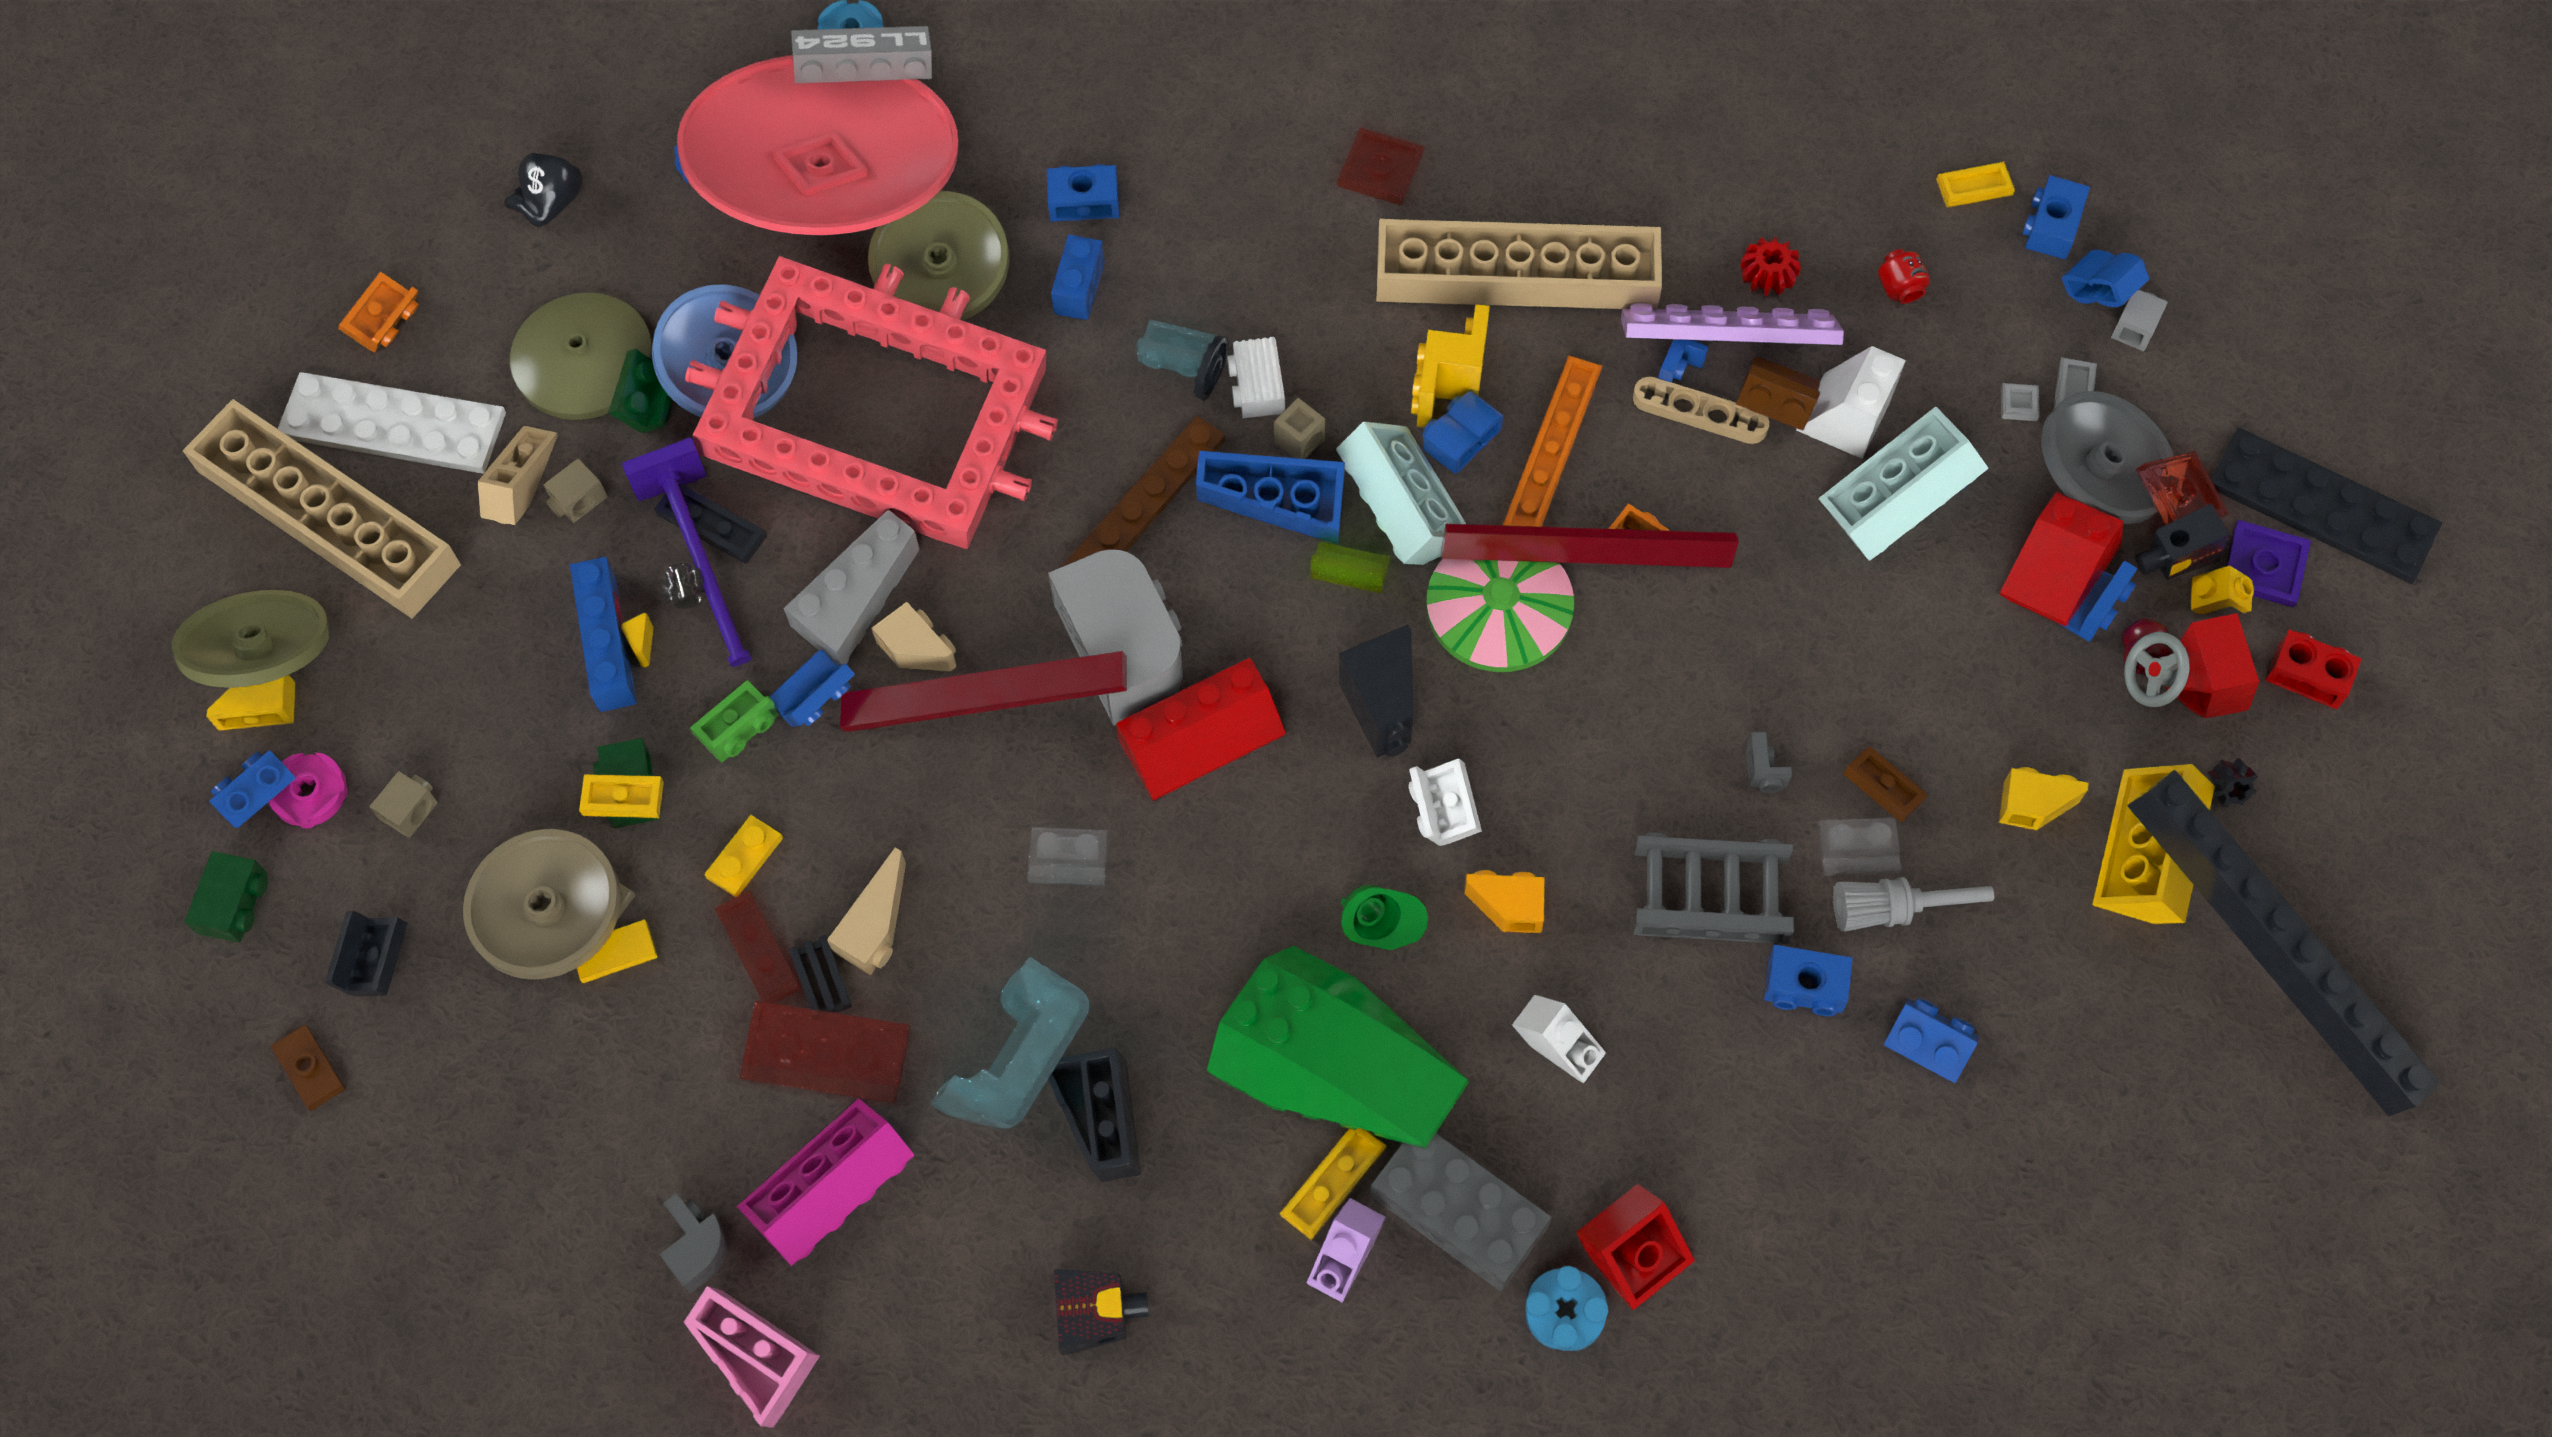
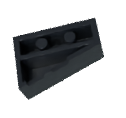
[1039,1047,1141,1182]

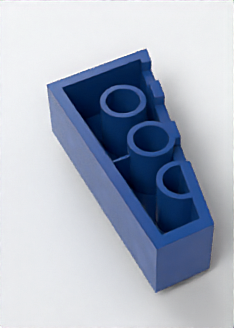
[1196,451,1345,545]

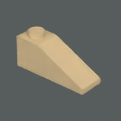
[478,426,558,525]
[827,847,906,975]

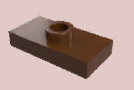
[270,1024,346,1111]

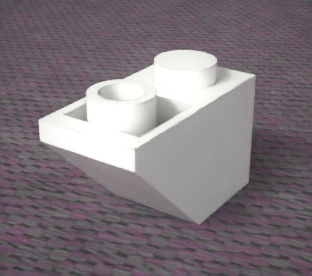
[1512,995,1606,1083]

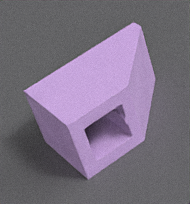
[1307,1198,1386,1302]

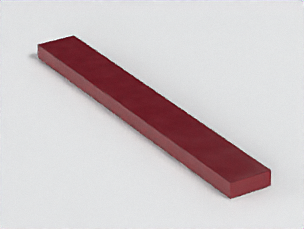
[1441,524,1739,568]
[840,651,1127,732]

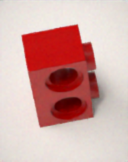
[2265,629,2362,710]

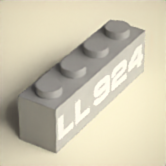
[791,26,932,83]

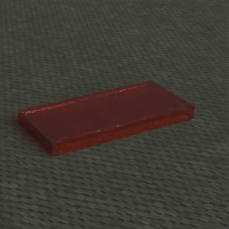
[739,1001,911,1104]

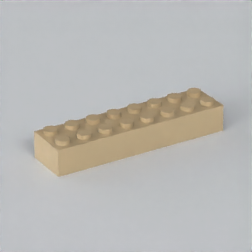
[1376,219,1662,309]
[183,399,461,619]

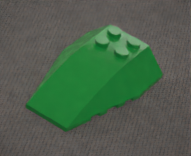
[1207,945,1469,1148]

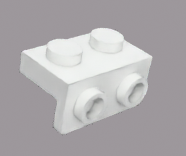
[1409,758,1482,846]

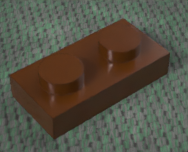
[1843,746,1928,823]

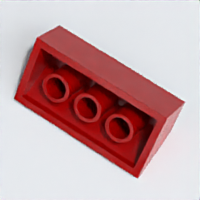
[1116,657,1286,801]

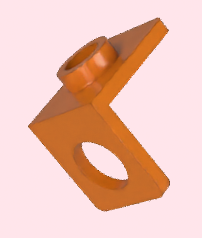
[1608,503,1669,531]

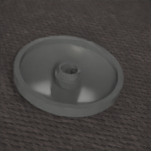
[2041,391,2175,524]

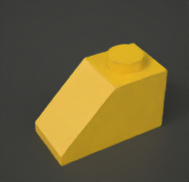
[206,675,295,730]

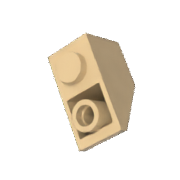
[872,602,956,671]

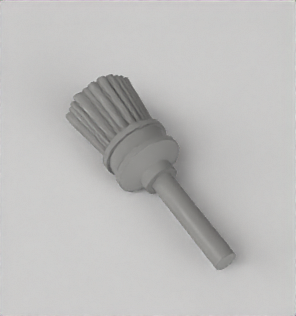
[1833,877,1994,932]

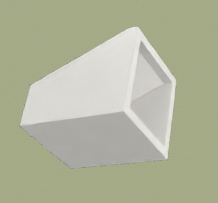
[1796,346,1906,459]

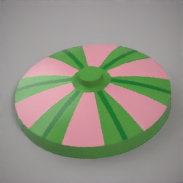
[1426,559,1574,672]

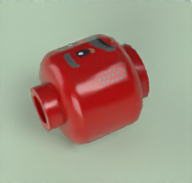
[1878,249,1930,304]

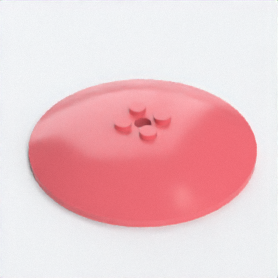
[677,55,958,235]

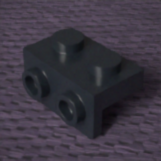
[326,911,408,996]

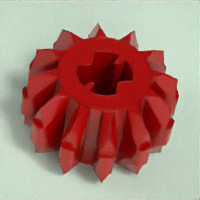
[1740,235,1801,297]

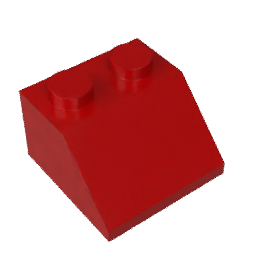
[1576,1184,1695,1310]

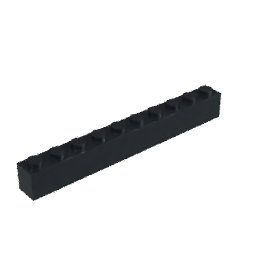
[2127,770,2441,1116]

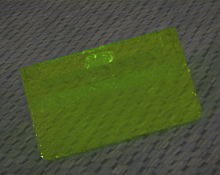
[1310,542,1390,594]

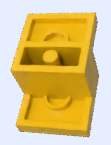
[1411,304,1490,428]

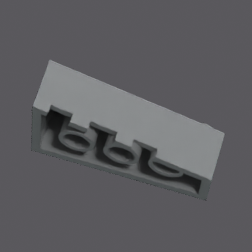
[784,509,920,665]

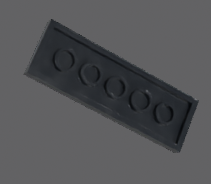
[2207,427,2443,584]

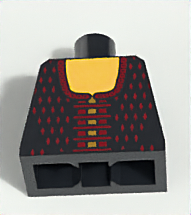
[2135,504,2229,580]
[1054,1269,1149,1355]

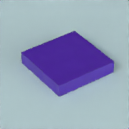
[2225,520,2311,608]

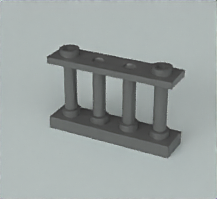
[1633,832,1794,944]

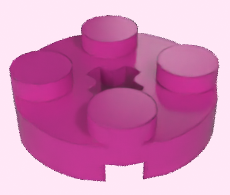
[268,752,348,829]

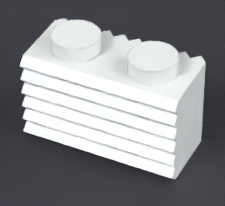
[1227,337,1285,419]

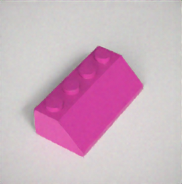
[737,1098,914,1266]

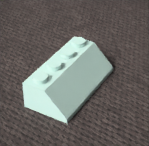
[1818,407,1989,561]
[1336,421,1466,565]

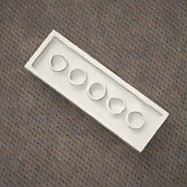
[278,372,506,474]

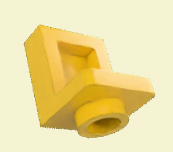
[2191,565,2254,614]

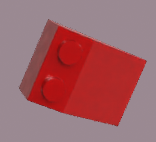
[2000,492,2124,627]

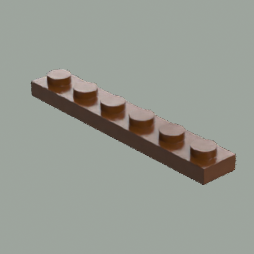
[1060,416,1226,568]

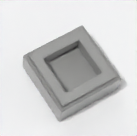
[2001,383,2039,421]

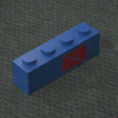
[569,557,637,712]

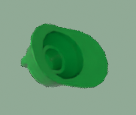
[1341,884,1428,950]

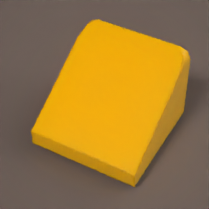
[621,613,653,668]

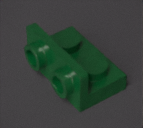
[608,349,672,433]

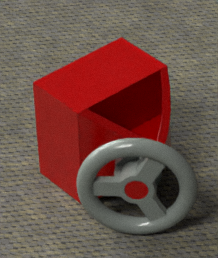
[2124,613,2259,718]

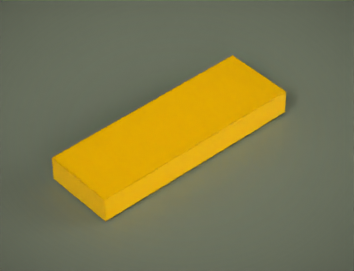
[1280,1128,1387,1240]

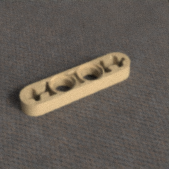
[1633,377,1769,444]

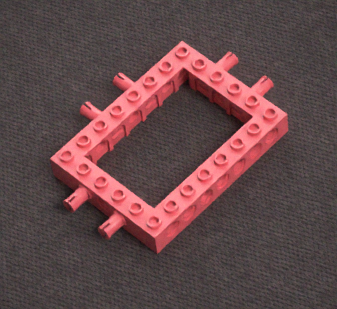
[685,256,1058,549]

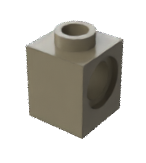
[1274,398,1325,459]
[543,458,607,523]
[370,771,438,838]

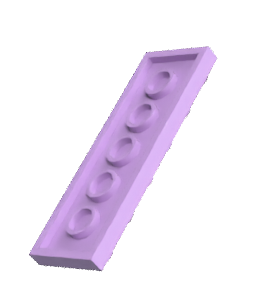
[1621,303,1844,345]

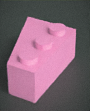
[684,1286,820,1428]

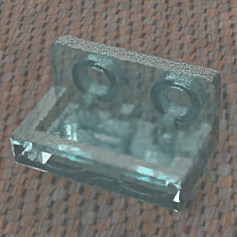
[1136,319,1217,377]

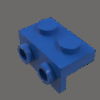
[2060,561,2138,642]
[769,650,855,727]
[209,750,295,828]
[1884,998,1979,1083]

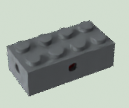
[1370,1133,1552,1292]

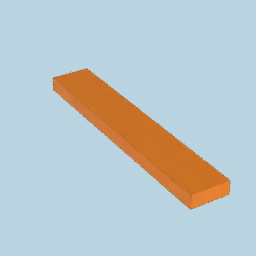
[1503,355,1602,527]

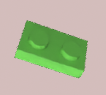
[690,680,779,763]

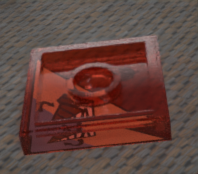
[1337,127,1425,206]
[2136,451,2229,525]

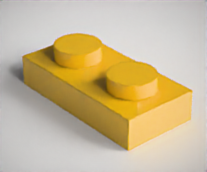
[579,774,664,818]
[704,815,783,898]

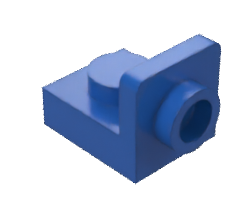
[1658,339,1709,383]

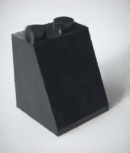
[1339,624,1413,758]

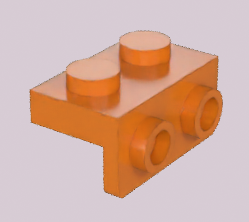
[338,271,419,352]

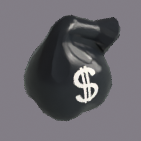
[504,153,583,227]

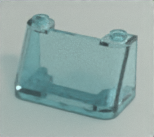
[930,956,1089,1130]

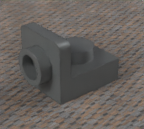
[1745,732,1792,793]

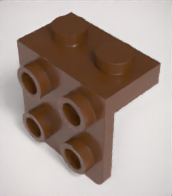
[1736,357,1821,431]

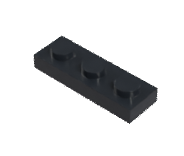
[654,483,767,564]

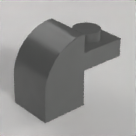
[659,1193,727,1294]

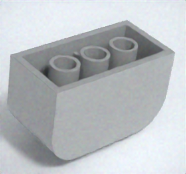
[1048,550,1183,726]

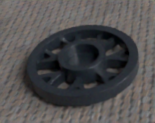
[1193,335,1229,401]

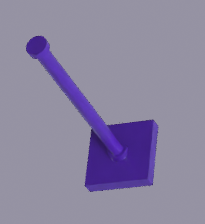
[622,437,751,667]

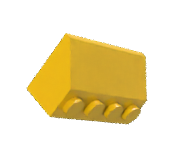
[2092,764,2215,924]

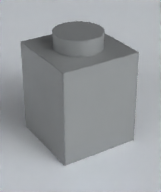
[2111,290,2168,351]

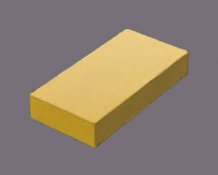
[1936,162,2015,207]
[577,919,658,983]

